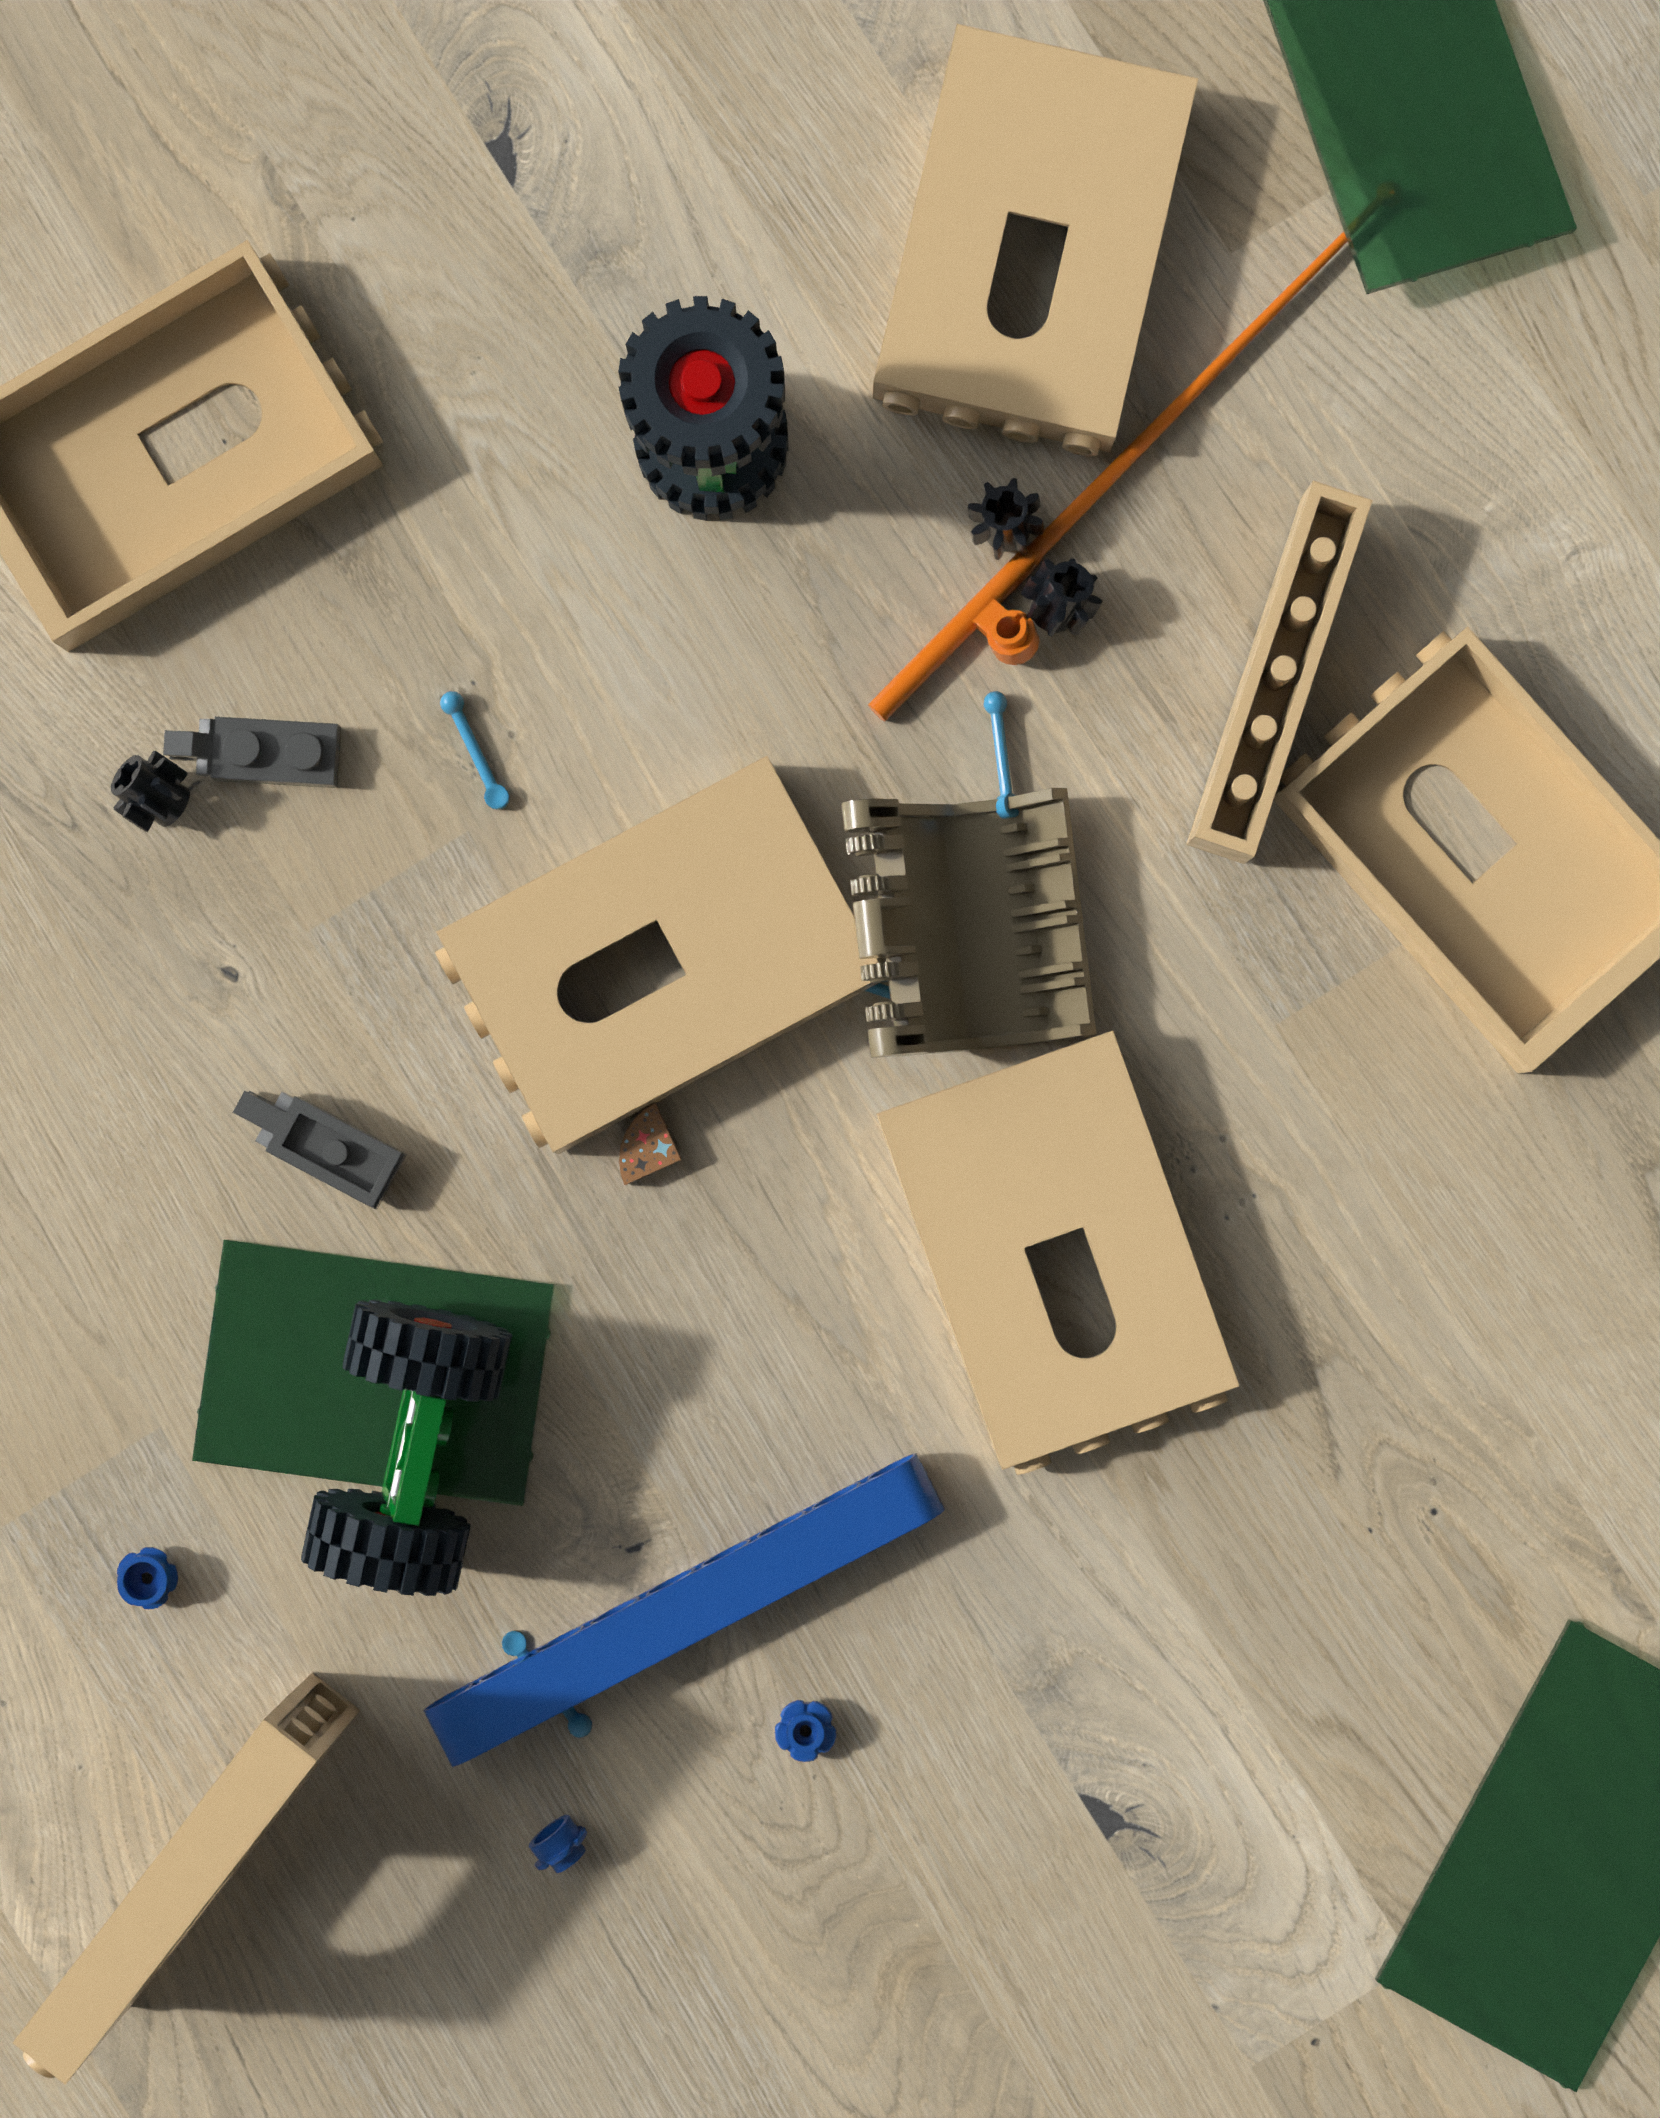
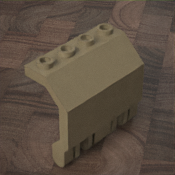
[841,788,1097,1058]

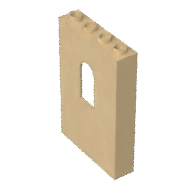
[872,24,1198,456]
[0,240,384,652]
[1274,626,1660,1074]
[435,756,880,1154]
[876,1030,1239,1475]
[12,1672,361,2085]

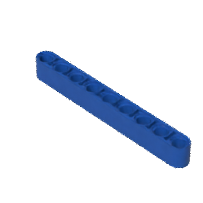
[423,1453,945,1767]

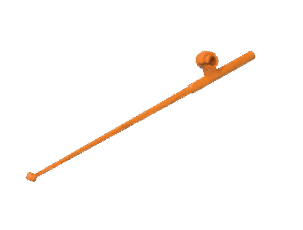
[868,183,1401,722]

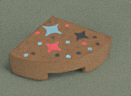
[619,1103,682,1185]

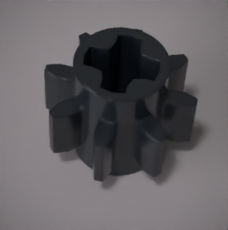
[967,478,1044,560]
[1021,558,1103,637]
[111,750,190,832]

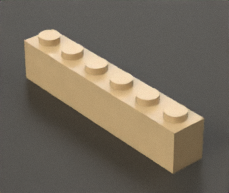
[1186,480,1373,864]

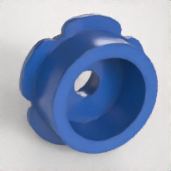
[117,1547,178,1609]
[775,1700,836,1762]
[529,1815,587,1873]

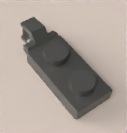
[163,716,341,788]
[233,1091,407,1209]

